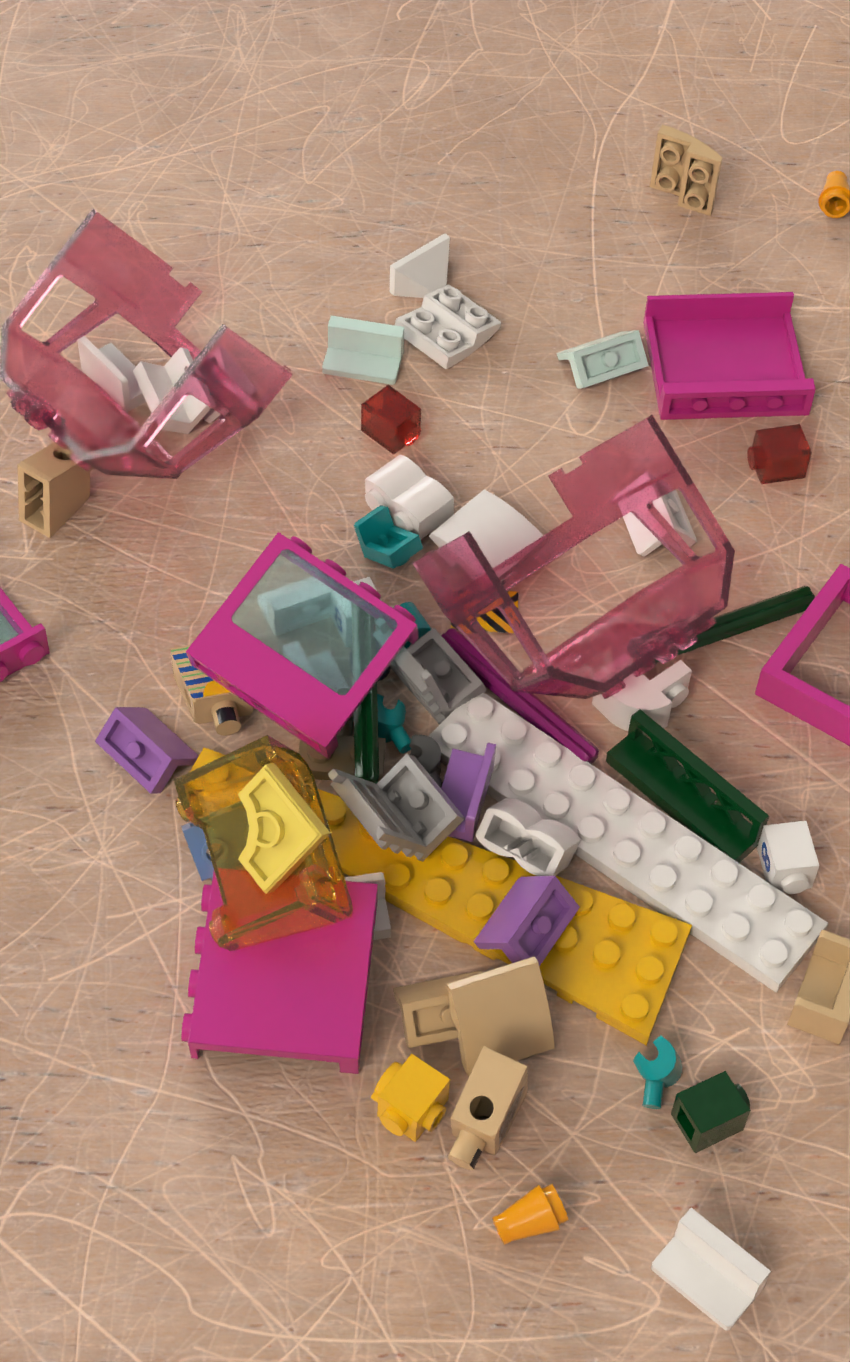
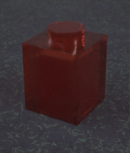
[361,384,421,455]
[747,424,812,484]

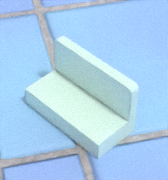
[322,316,404,385]
[557,330,649,389]

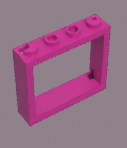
[755,564,850,746]

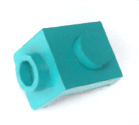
[354,505,423,569]

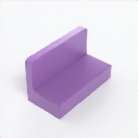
[95,707,199,794]
[441,743,496,842]
[474,876,580,966]

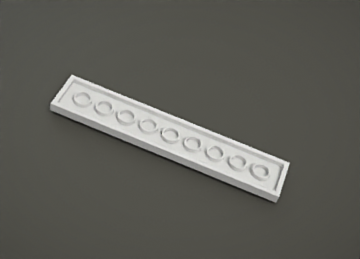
[429,693,829,993]

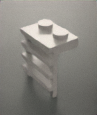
[372,618,486,725]
[328,753,466,862]

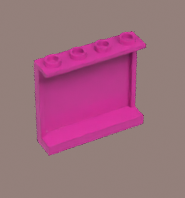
[643,292,816,420]
[181,869,378,1074]

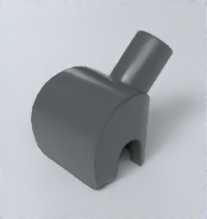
[409,735,443,788]

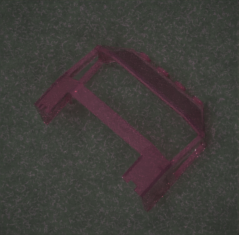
[0,209,293,479]
[412,415,735,699]

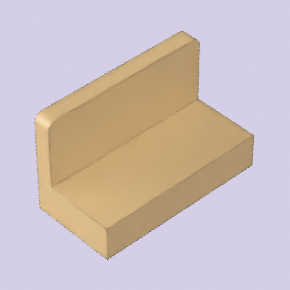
[393,971,483,1048]

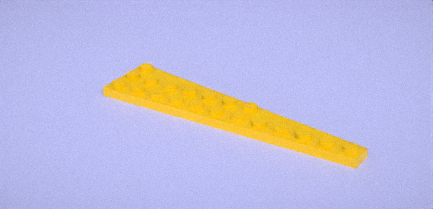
[185,747,692,1046]

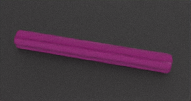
[441,628,599,764]

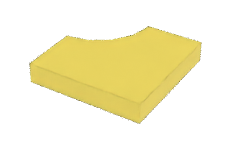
[238,763,330,894]

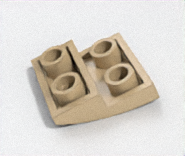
[650,124,722,216]
[447,956,555,1077]

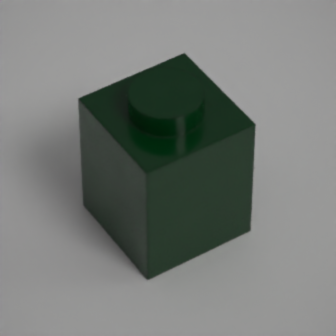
[671,1071,750,1153]

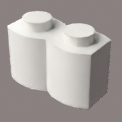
[365,455,454,540]
[475,798,580,876]

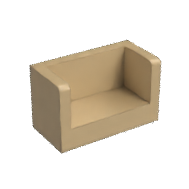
[787,930,850,1045]

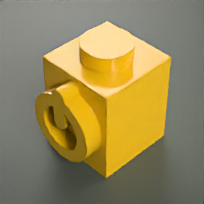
[371,1054,450,1142]

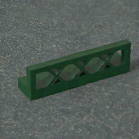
[606,709,769,863]

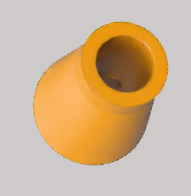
[818,171,850,218]
[492,1184,569,1245]

